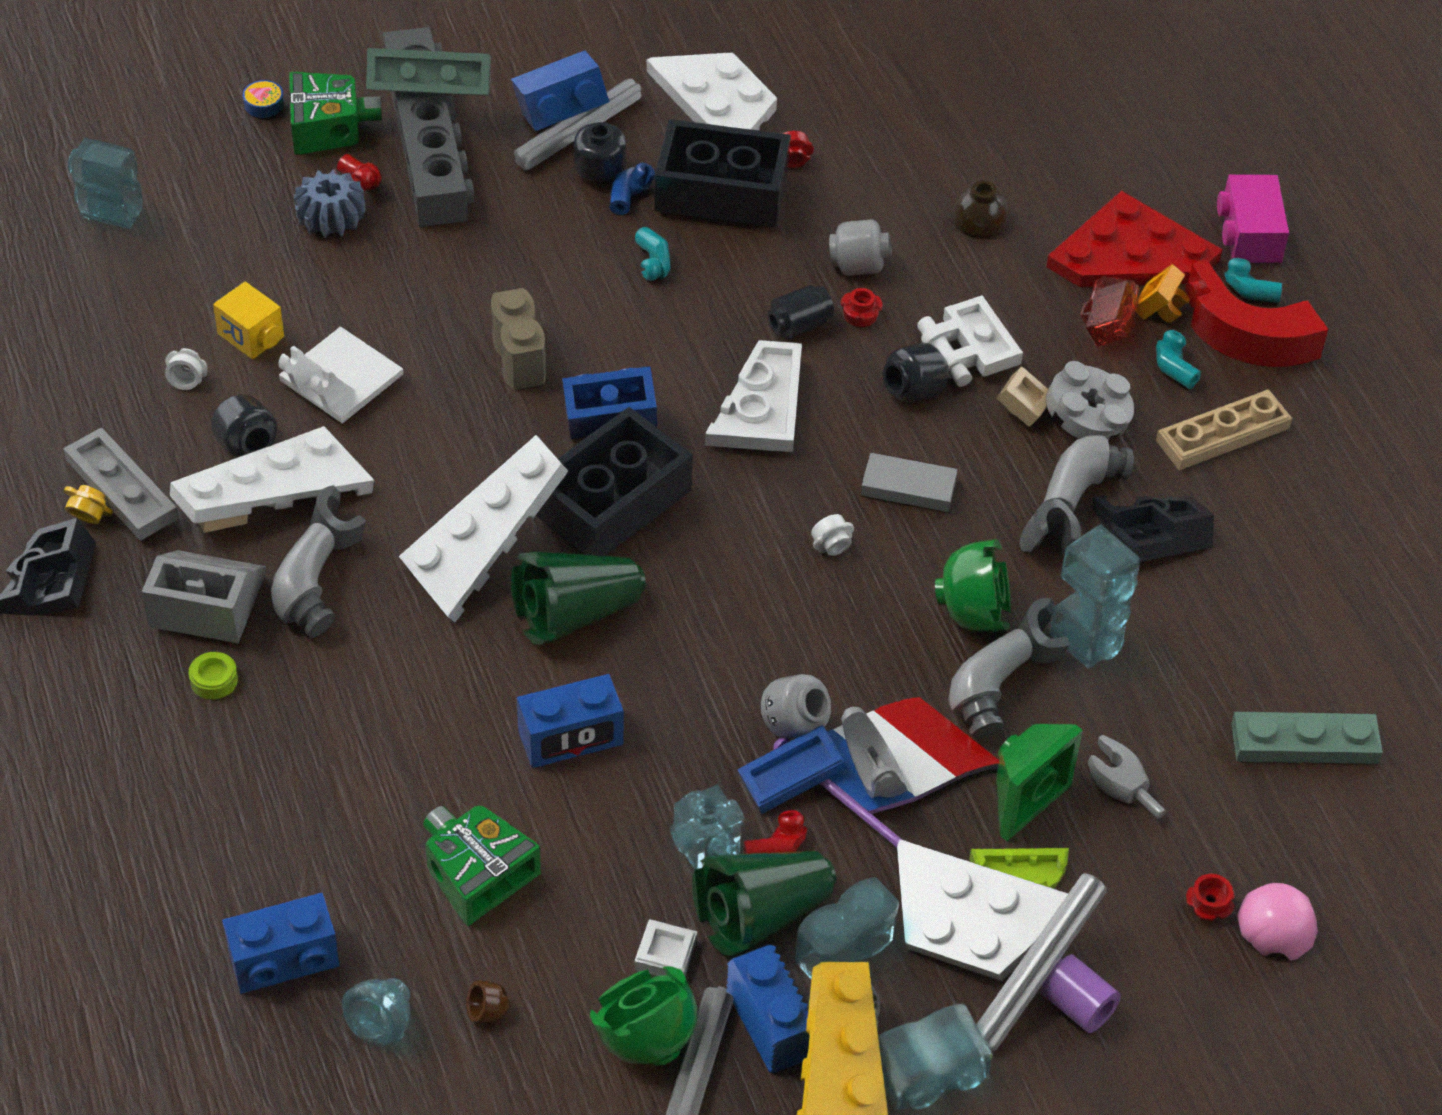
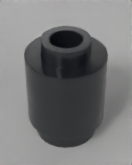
[767,285,834,339]

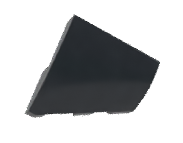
[1092,495,1214,564]
[0,518,96,615]

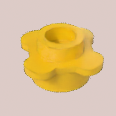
[63,485,113,524]

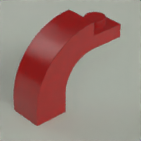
[1185,260,1329,367]

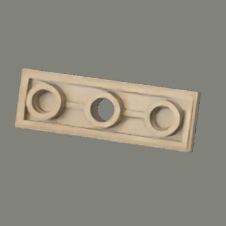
[1156,389,1292,470]

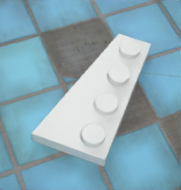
[170,426,374,524]

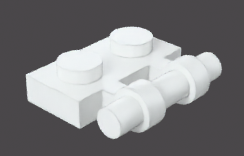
[917,296,1023,387]

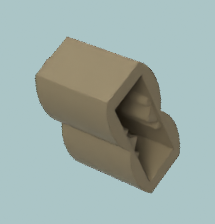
[491,288,546,390]

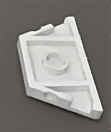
[647,53,777,131]
[897,840,1068,981]

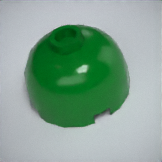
[935,539,1011,633]
[590,966,698,1065]

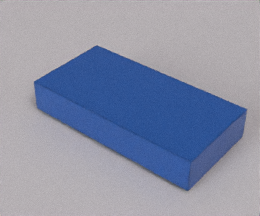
[737,725,847,814]

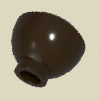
[952,180,1009,236]

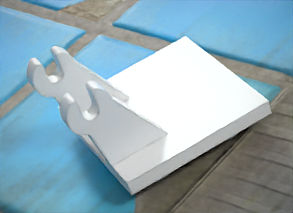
[279,327,404,423]

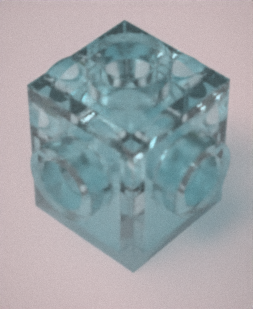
[670,784,745,869]

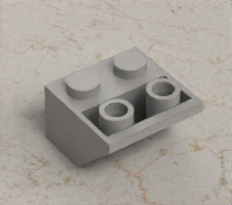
[142,550,266,643]

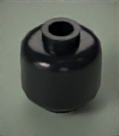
[574,122,626,184]
[883,343,949,403]
[211,394,277,458]

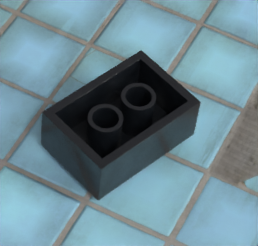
[654,119,791,228]
[535,407,693,556]

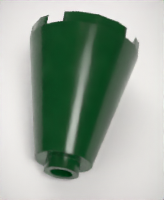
[511,551,646,645]
[692,851,836,956]

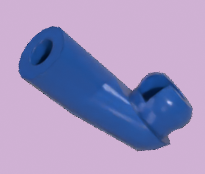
[609,163,655,215]

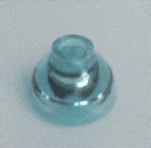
[342,978,410,1047]

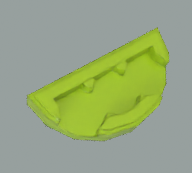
[969,848,1069,889]

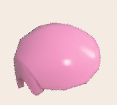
[1237,883,1318,961]

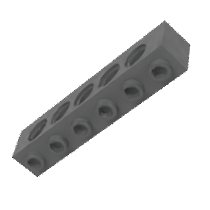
[383,27,474,227]

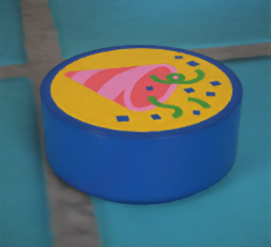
[243,80,284,118]

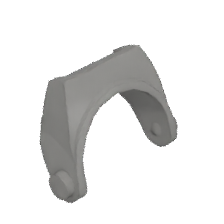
[841,707,907,798]

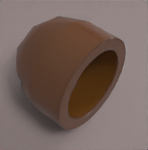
[466,980,510,1023]

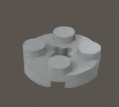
[1046,361,1134,441]

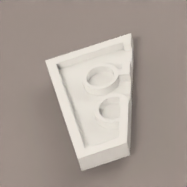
[705,340,802,452]

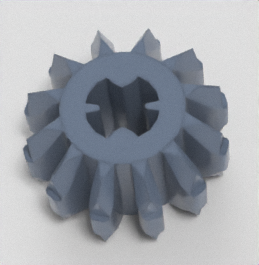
[294,168,365,238]

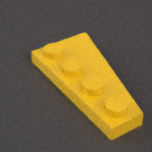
[797,962,888,1115]

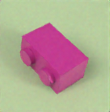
[1217,175,1289,263]

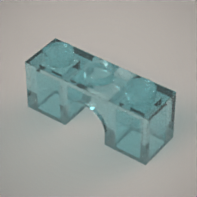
[1050,524,1141,669]

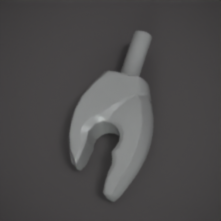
[1088,735,1166,819]

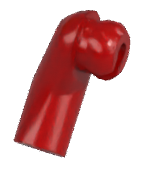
[337,154,382,191]
[743,810,807,854]

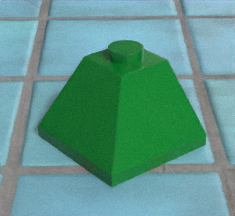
[996,724,1083,841]

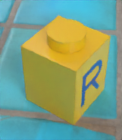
[213,281,284,360]

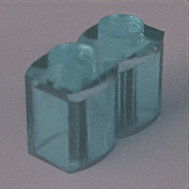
[68,137,143,229]
[795,878,899,980]
[878,1004,993,1110]

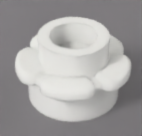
[165,348,208,390]
[811,514,854,556]

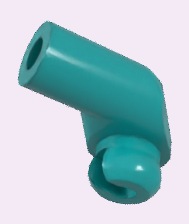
[635,227,671,281]
[1225,258,1282,303]
[1156,330,1201,389]

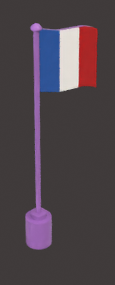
[774,697,1121,1033]

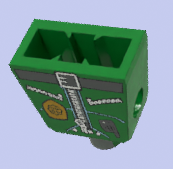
[289,72,382,155]
[423,806,541,927]

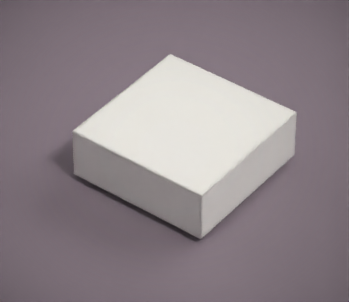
[634,919,697,976]

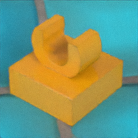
[1132,264,1190,323]

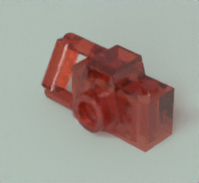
[1080,276,1140,347]

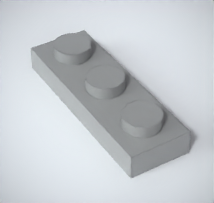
[63,427,179,541]

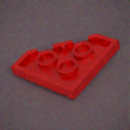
[1046,191,1223,287]

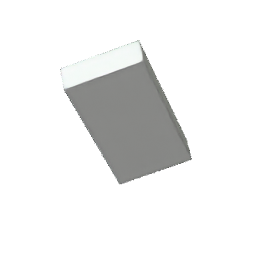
[861,453,958,512]

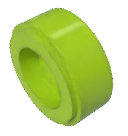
[188,652,238,700]

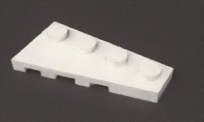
[399,435,568,623]

